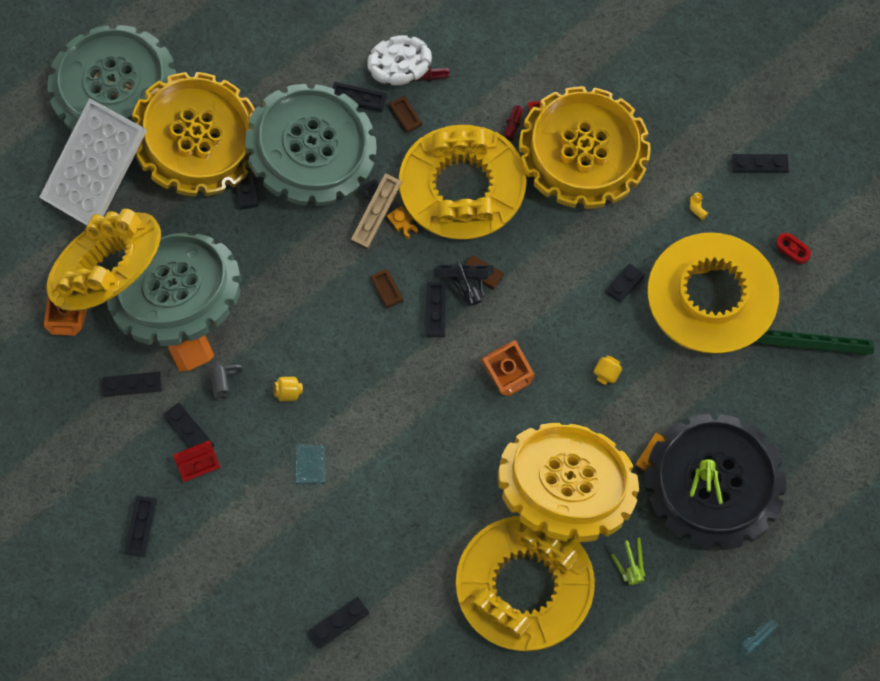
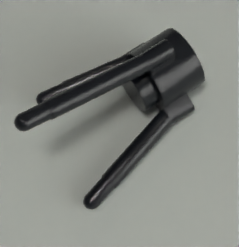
[452,261,485,306]

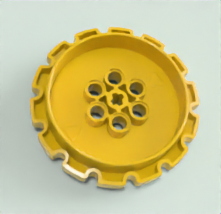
[132,72,255,197]
[519,87,650,209]
[498,423,639,542]

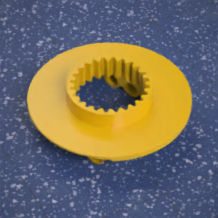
[399,125,526,240]
[47,209,161,311]
[647,233,779,354]
[456,516,595,651]

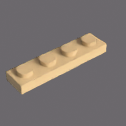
[351,173,402,249]

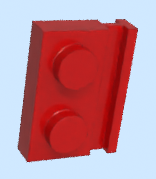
[173,440,221,482]

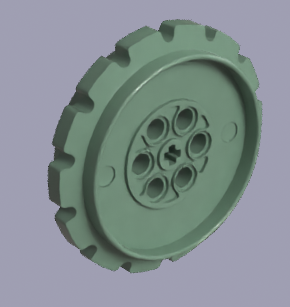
[48,25,177,132]
[245,84,377,206]
[107,233,241,346]

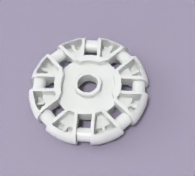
[367,35,432,86]

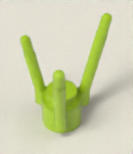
[690,460,723,504]
[611,537,645,585]

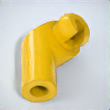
[690,193,708,221]

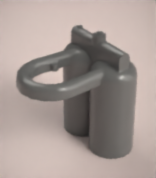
[210,361,243,401]

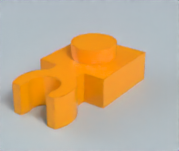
[387,206,418,239]

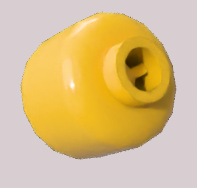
[593,355,622,385]
[273,376,303,402]

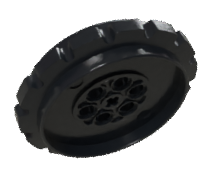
[645,414,787,550]

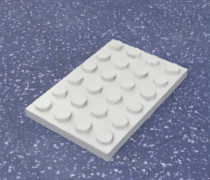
[39,98,147,225]

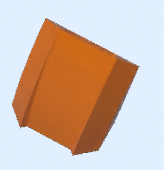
[44,294,87,336]
[167,335,214,372]
[480,340,535,396]

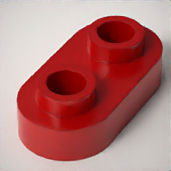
[776,233,811,264]

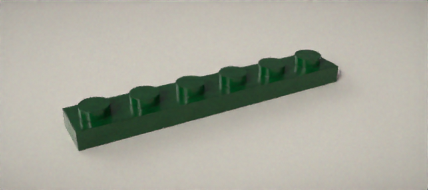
[757,329,874,356]

